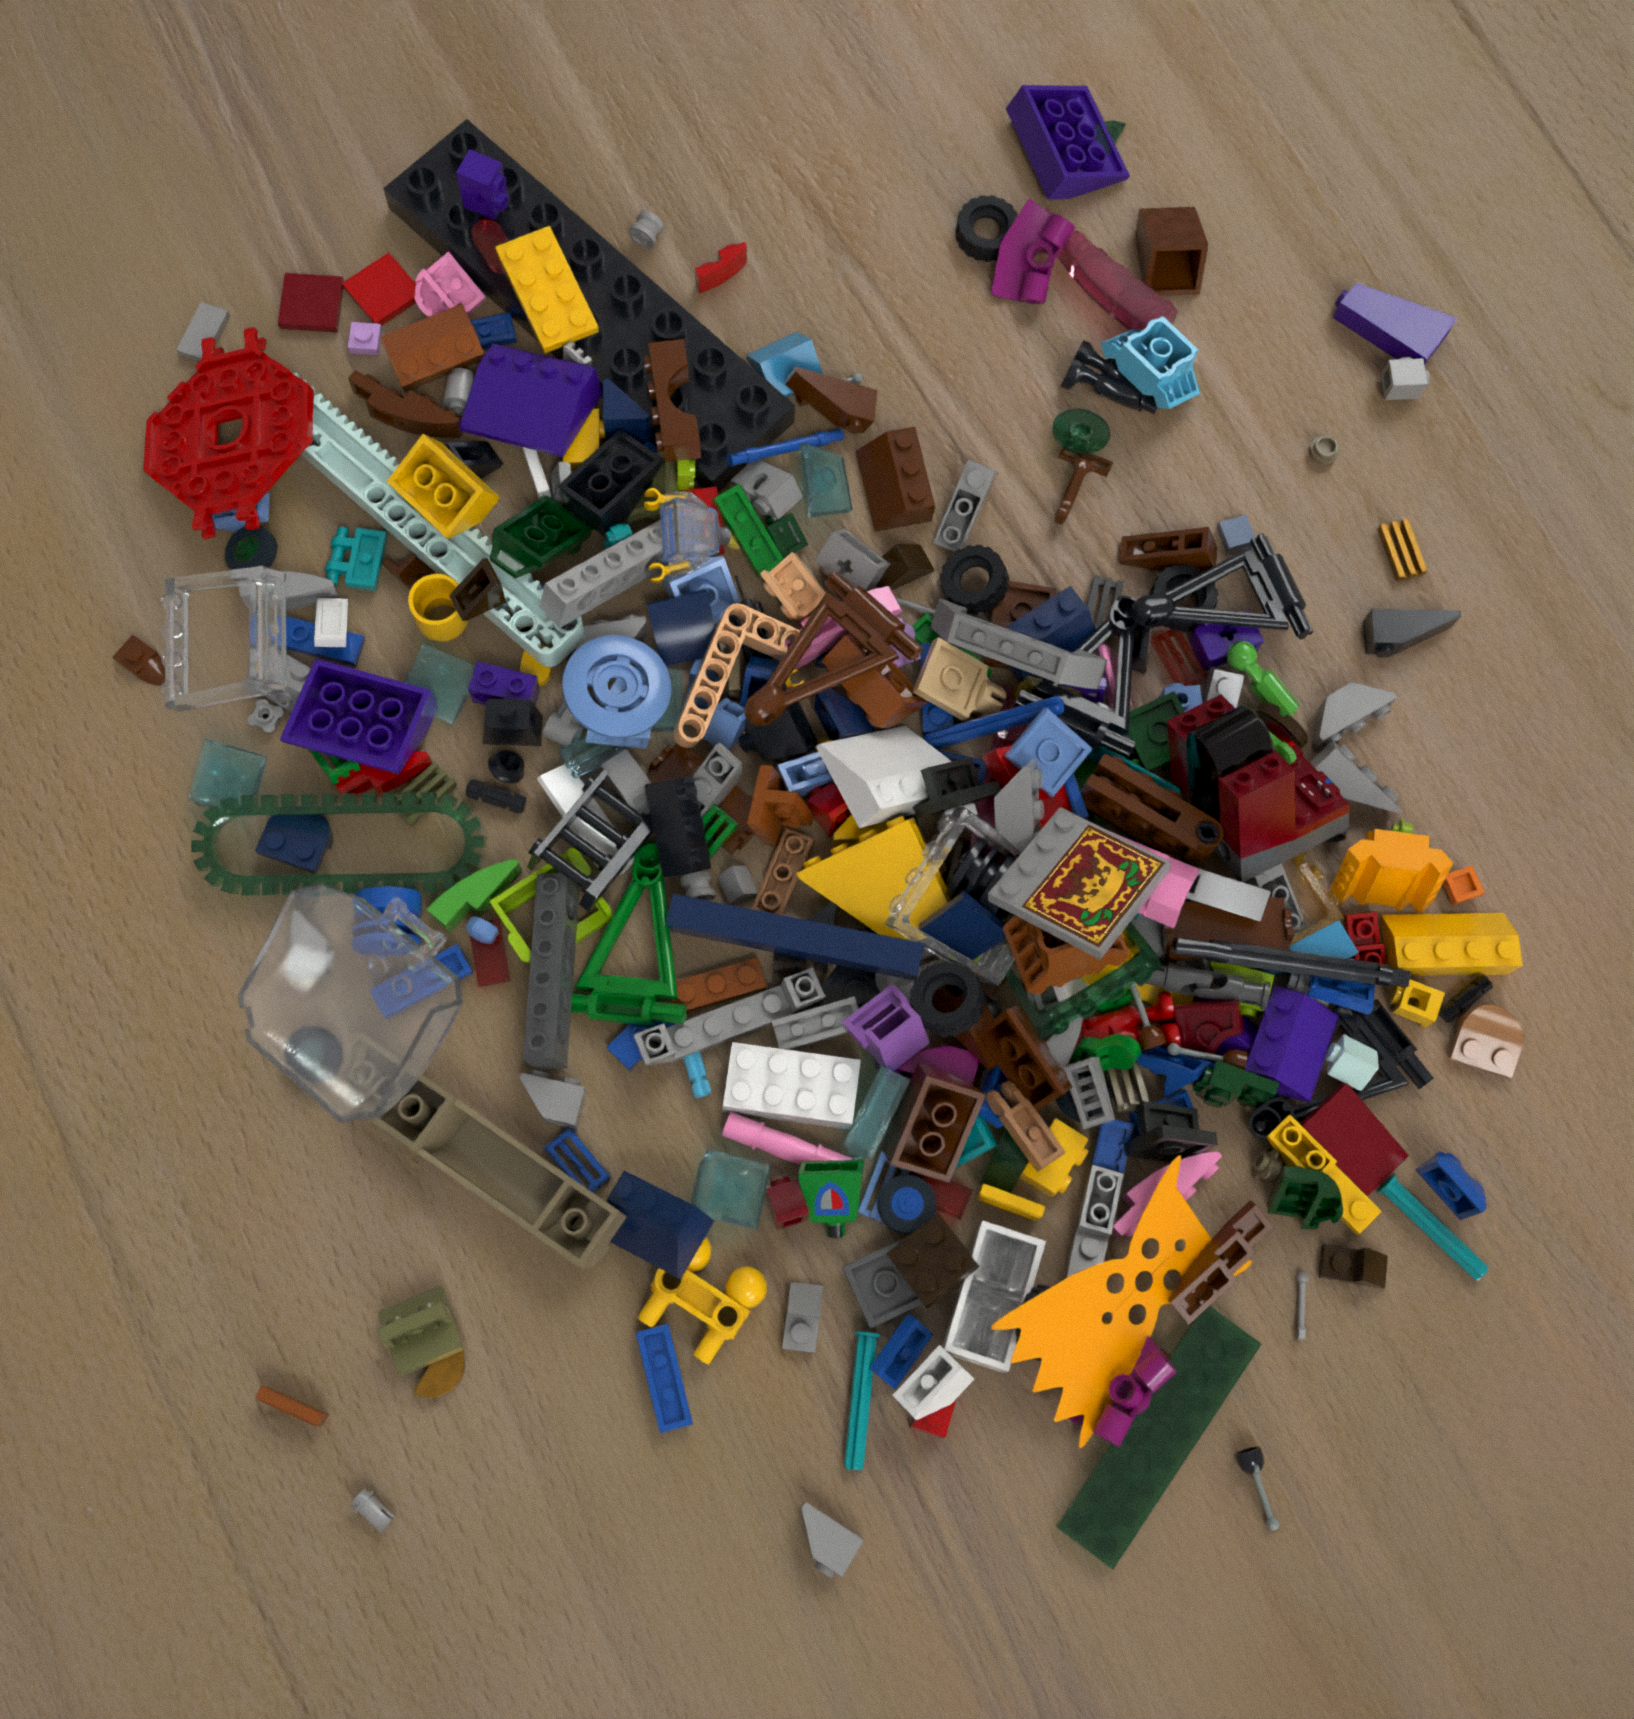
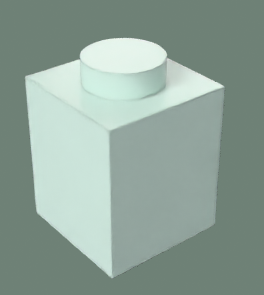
[1325,1034,1379,1091]

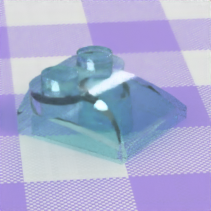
[187,738,267,816]
[691,1150,771,1230]

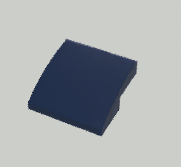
[647,589,721,666]

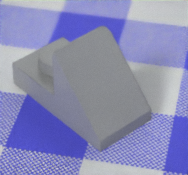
[782,1282,823,1353]

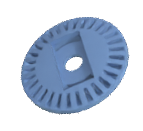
[562,635,671,738]

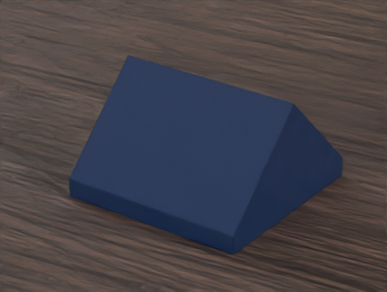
[603,378,652,445]

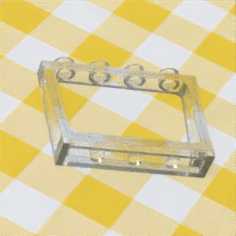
[161,566,287,712]
[884,807,1021,986]

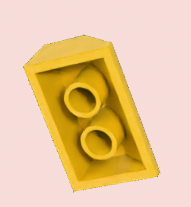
[386,434,501,539]

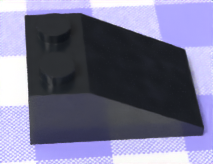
[558,429,664,538]

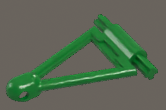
[571,843,687,1026]

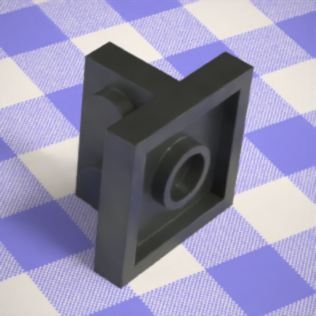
[913,757,1001,819]
[1124,1101,1218,1162]

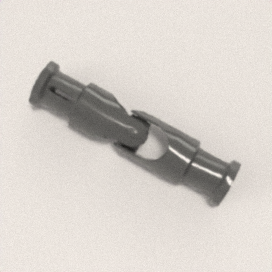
[1137,958,1271,1010]

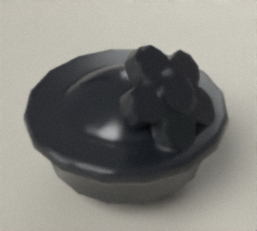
[488,750,525,784]

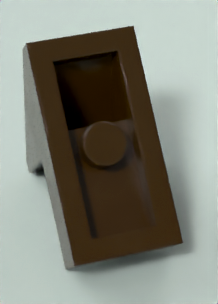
[1319,1244,1388,1289]

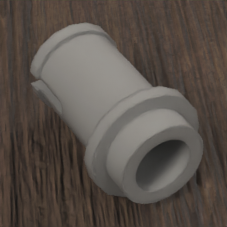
[350,1489,396,1533]

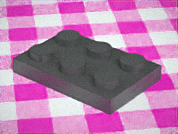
[842,1238,960,1329]

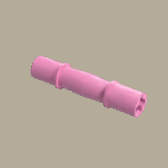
[722,1112,852,1165]

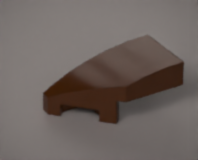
[382,554,437,590]

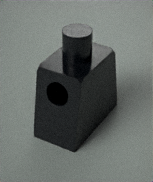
[482,698,543,746]

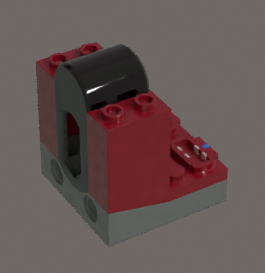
[1167,694,1350,882]

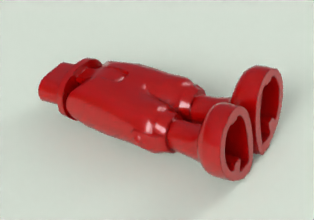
[1074,991,1181,1050]

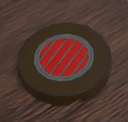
[1255,702,1308,749]

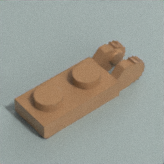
[985,1080,1065,1173]

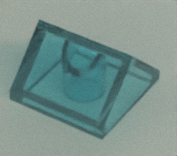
[799,443,853,518]

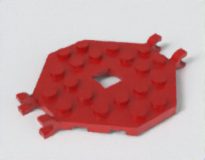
[143,327,314,540]

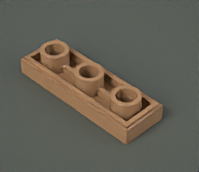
[751,827,814,915]

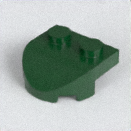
[1267,1166,1343,1230]

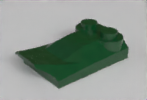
[490,495,593,578]

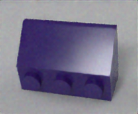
[1245,986,1338,1103]

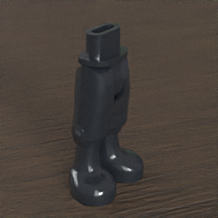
[1060,340,1157,414]

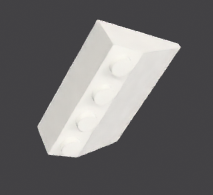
[816,726,952,828]

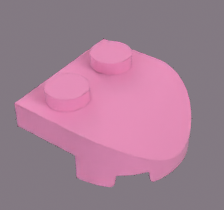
[414,252,487,317]

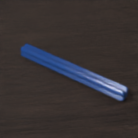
[924,696,1064,749]

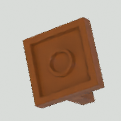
[747,765,814,846]

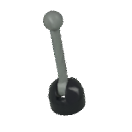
[1234,1446,1280,1531]

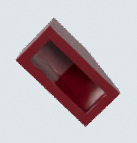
[765,1177,810,1230]

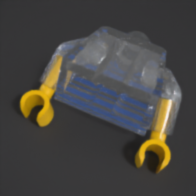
[644,488,731,583]

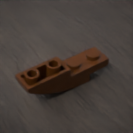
[348,370,463,438]

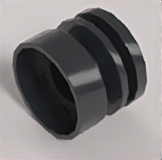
[946,838,1016,917]

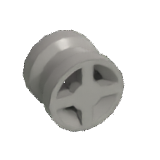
[629,210,664,248]
[680,871,715,901]

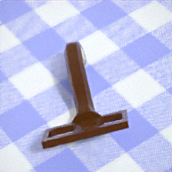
[1054,443,1113,525]

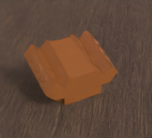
[1002,915,1130,995]

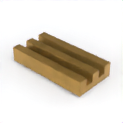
[1378,519,1427,581]

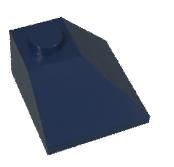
[811,688,875,741]

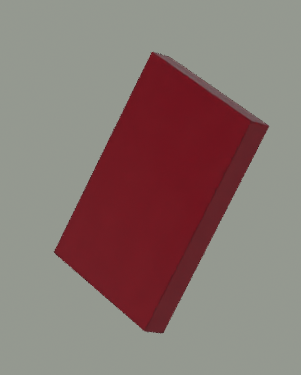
[1300,1083,1409,1197]

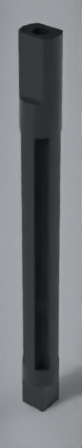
[1172,937,1411,987]

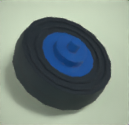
[878,1175,936,1234]

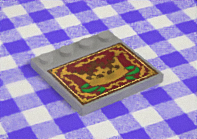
[988,807,1171,960]

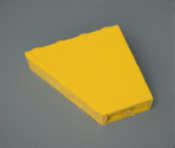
[796,815,953,942]

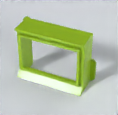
[489,848,613,964]

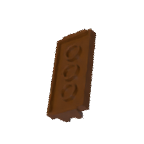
[646,743,756,855]
[1161,897,1294,961]

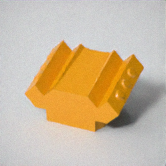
[1330,829,1453,914]

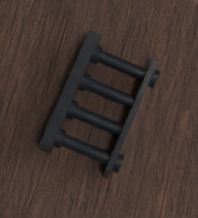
[527,769,654,912]

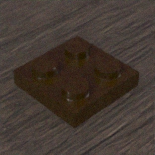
[886,1213,980,1308]

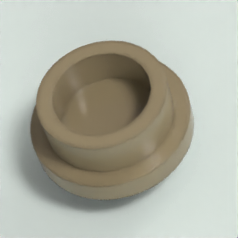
[1310,435,1340,464]

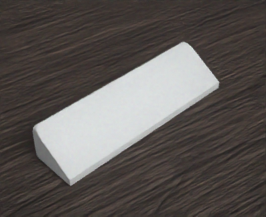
[537,764,635,875]

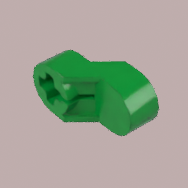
[1072,1034,1141,1072]

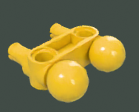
[637,1237,767,1365]

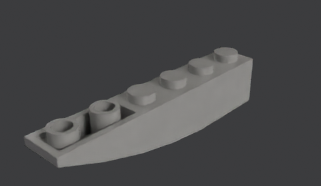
[1183,862,1271,922]

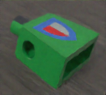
[798,1160,864,1238]

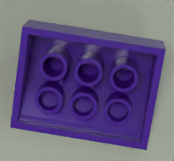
[1006,85,1130,200]
[459,343,603,457]
[280,658,438,775]

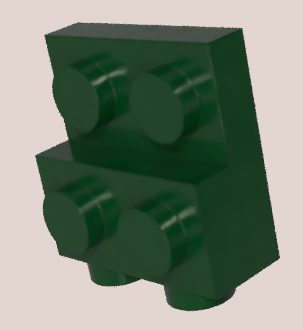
[1192,1060,1279,1108]

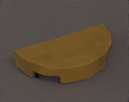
[413,1351,466,1398]

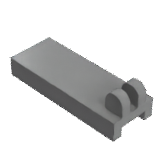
[771,996,858,1050]

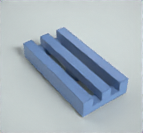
[858,1152,909,1224]

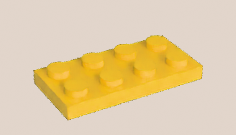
[495,226,599,354]

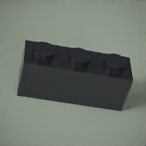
[645,775,711,878]

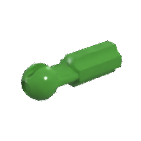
[1227,641,1300,717]

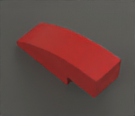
[335,751,432,803]

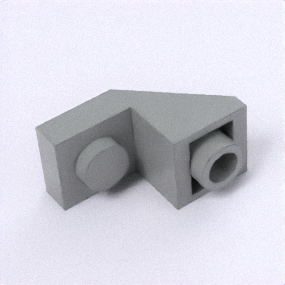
[599,748,651,815]

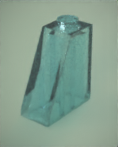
[843,1066,910,1161]

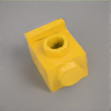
[1389,979,1445,1028]

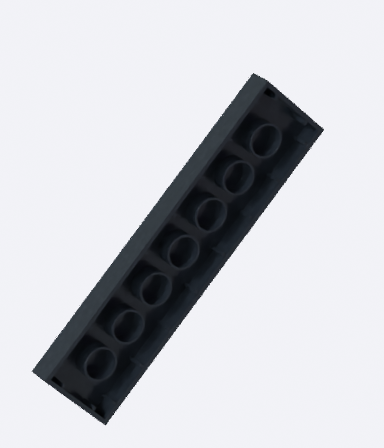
[383,119,795,492]

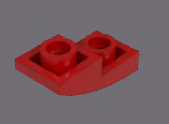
[695,242,747,294]
[1343,911,1387,964]

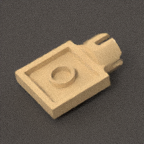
[912,637,1006,721]

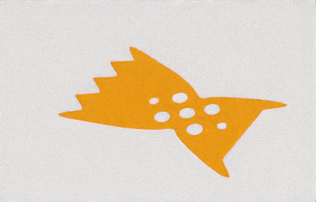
[991,1155,1252,1449]

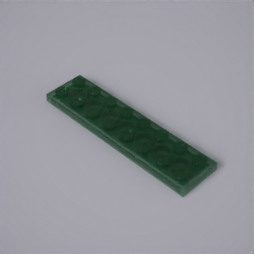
[1055,1306,1261,1570]

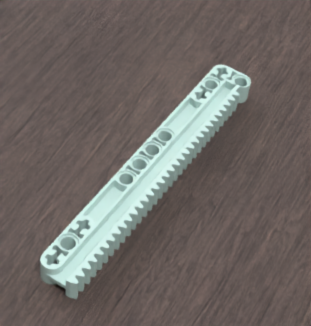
[294,373,585,667]

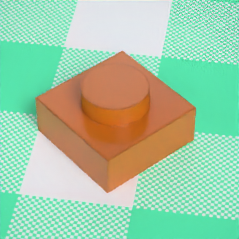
[1443,865,1485,906]

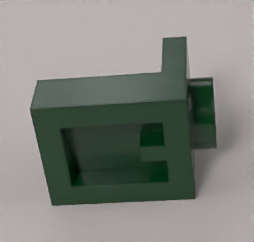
[765,513,809,559]

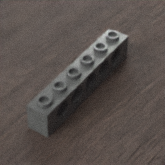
[523,873,580,1069]

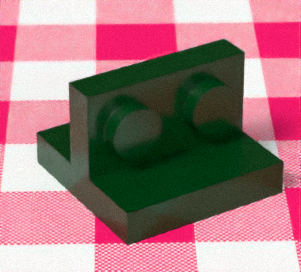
[1126,691,1185,772]

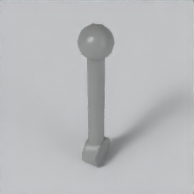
[1296,1271,1309,1341]

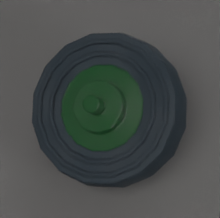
[224,526,278,575]

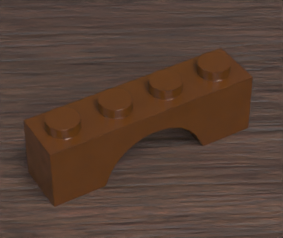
[644,339,701,462]

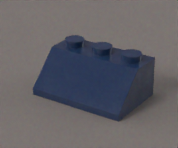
[1005,586,1096,693]
[607,1170,714,1280]

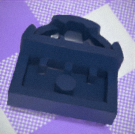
[255,806,333,874]

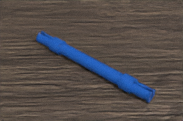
[726,428,844,467]

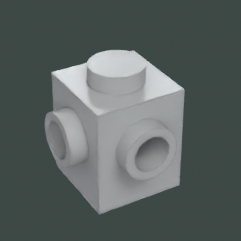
[1381,357,1430,400]

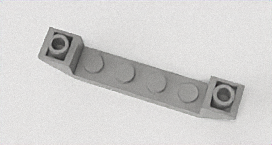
[930,599,1108,689]
[633,967,825,1066]

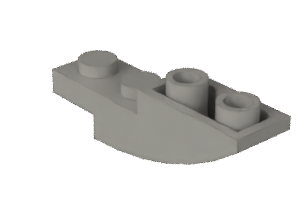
[1064,1165,1124,1279]

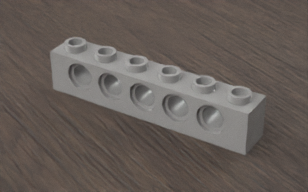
[539,509,698,628]

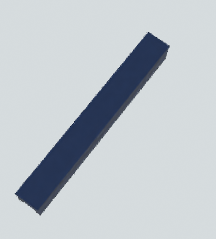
[666,894,924,981]

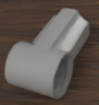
[543,690,597,750]

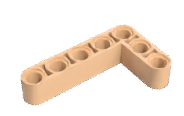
[673,603,800,748]

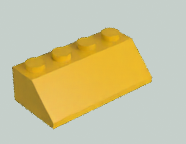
[1380,913,1523,976]

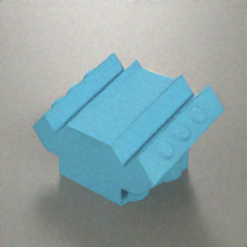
[1101,316,1200,409]

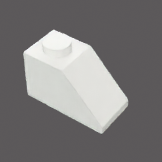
[893,1345,974,1420]

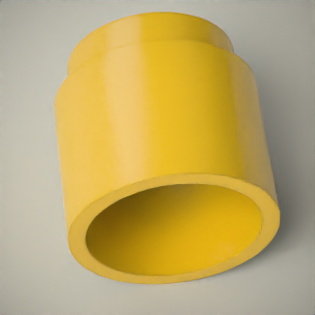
[408,574,469,642]

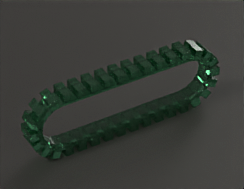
[191,792,487,896]

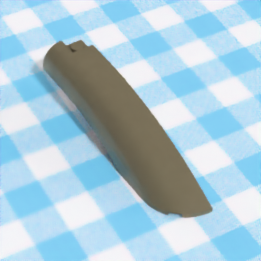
[345,1031,627,1270]

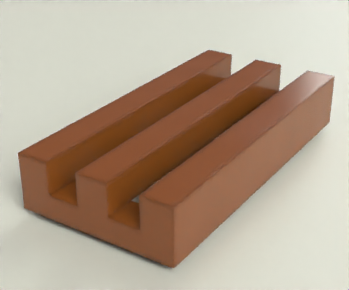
[256,1386,329,1427]

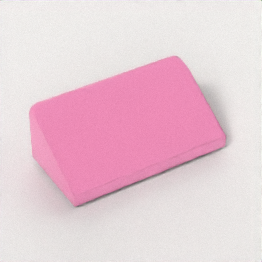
[1095,644,1132,709]

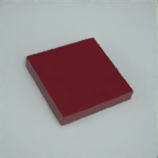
[278,273,344,333]

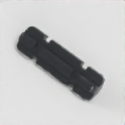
[466,780,527,814]
[1438,975,1493,1023]

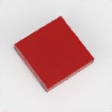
[342,252,416,326]

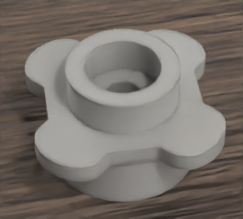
[247,699,284,734]

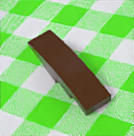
[1168,1200,1273,1325]

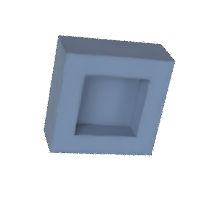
[1216,515,1256,553]

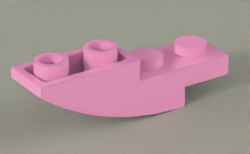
[785,586,903,670]
[1112,1151,1222,1239]

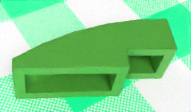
[426,859,522,933]

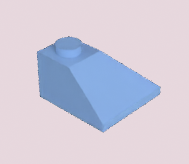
[659,556,741,624]

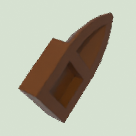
[112,635,174,686]

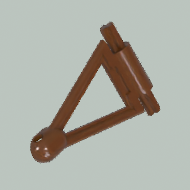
[744,572,923,726]

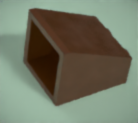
[1136,207,1208,296]

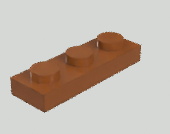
[671,957,767,1013]

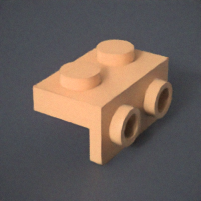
[760,552,826,622]

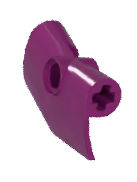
[991,199,1076,305]
[1068,1336,1178,1447]

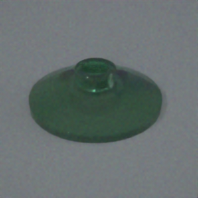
[1052,409,1110,454]

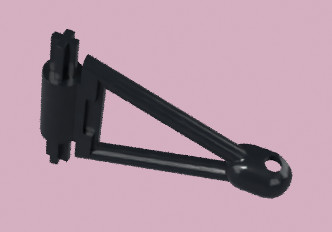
[1130,533,1313,640]
[1014,596,1138,758]
[1248,999,1434,1140]

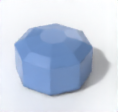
[466,916,499,944]

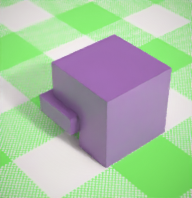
[842,983,930,1074]

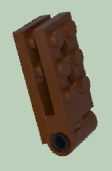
[1081,754,1224,866]

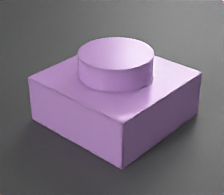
[348,322,383,356]

